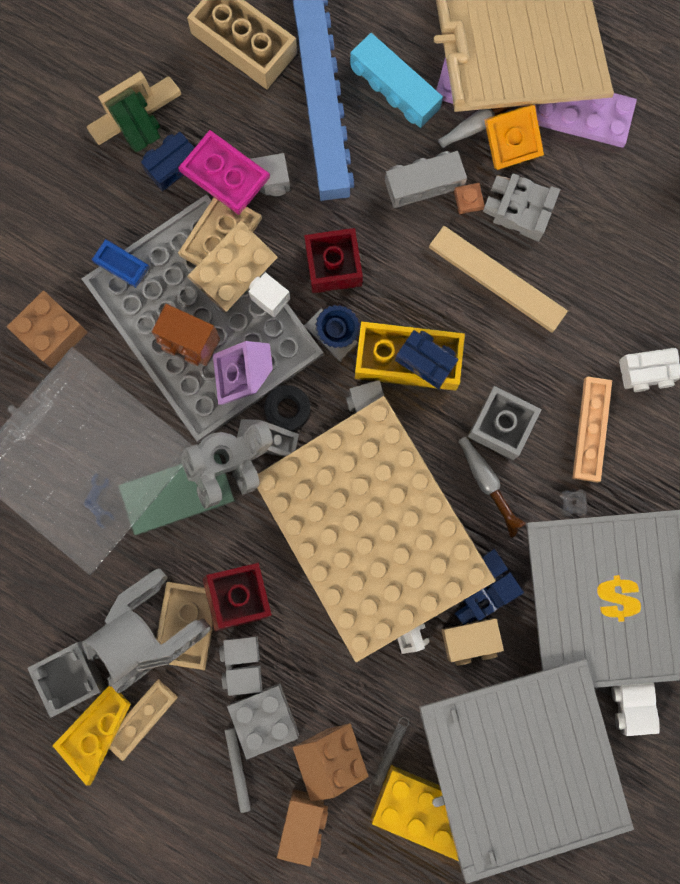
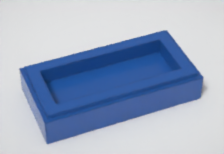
[92,239,150,288]

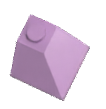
[213,341,273,405]

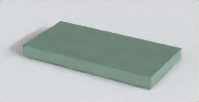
[119,454,235,535]

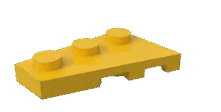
[53,686,131,786]

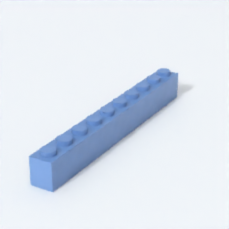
[293,0,354,201]

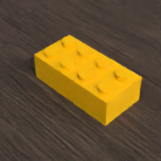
[355,322,465,391]
[371,765,459,861]

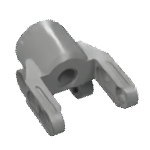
[179,421,273,509]
[82,568,211,693]

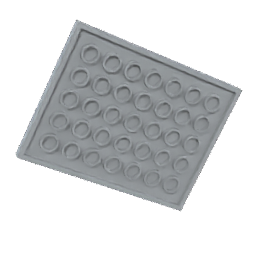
[82,194,324,443]

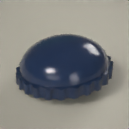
[315,305,360,348]

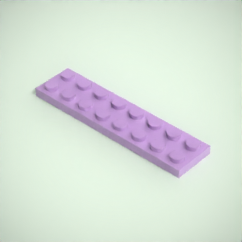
[436,57,637,148]

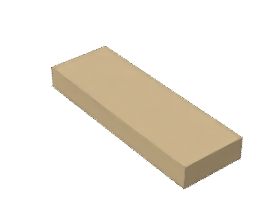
[109,679,178,761]

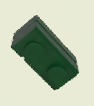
[105,88,161,152]

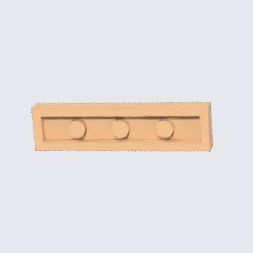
[572,377,612,482]

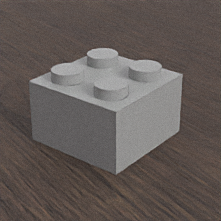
[467,386,542,460]
[227,683,299,760]

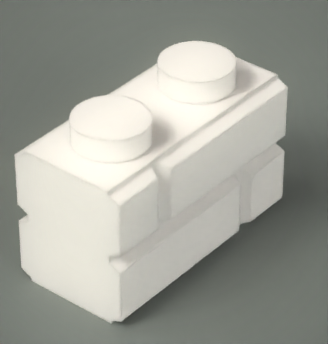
[619,348,680,392]

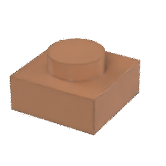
[454,183,485,214]

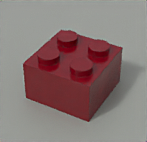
[304,228,363,293]
[203,563,272,631]

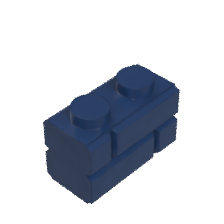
[141,132,194,192]
[395,330,459,390]

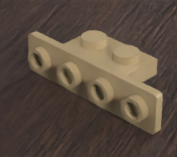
[87,71,181,145]

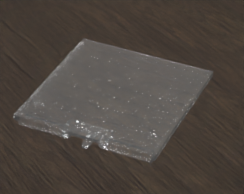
[0,347,193,575]

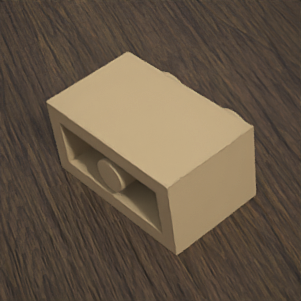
[441,618,504,666]

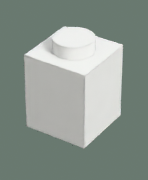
[248,272,290,318]

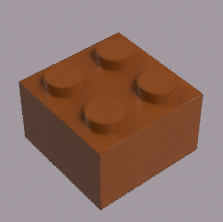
[152,304,220,366]

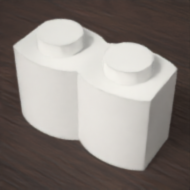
[611,682,660,736]

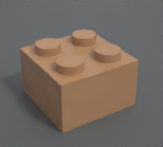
[7,290,88,368]
[293,723,369,802]
[277,789,328,867]

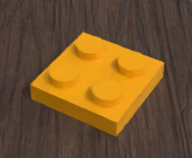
[484,104,544,170]

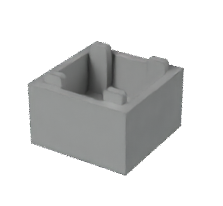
[27,641,107,718]

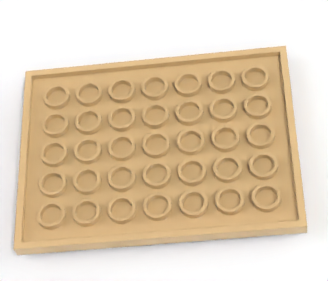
[257,396,496,662]

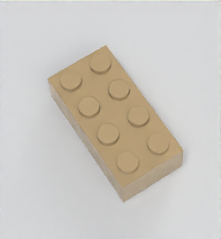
[187,0,297,89]

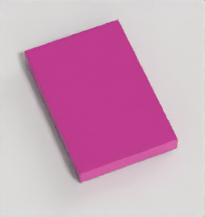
[178,130,270,215]

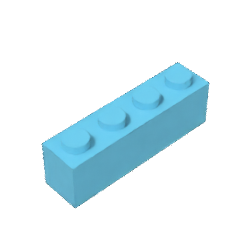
[350,33,443,128]

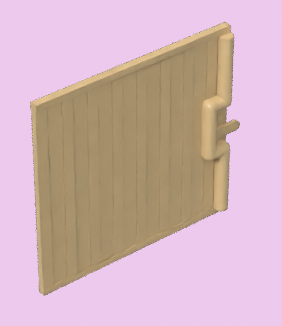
[434,0,614,112]

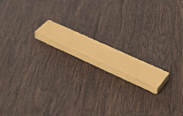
[429,226,568,333]

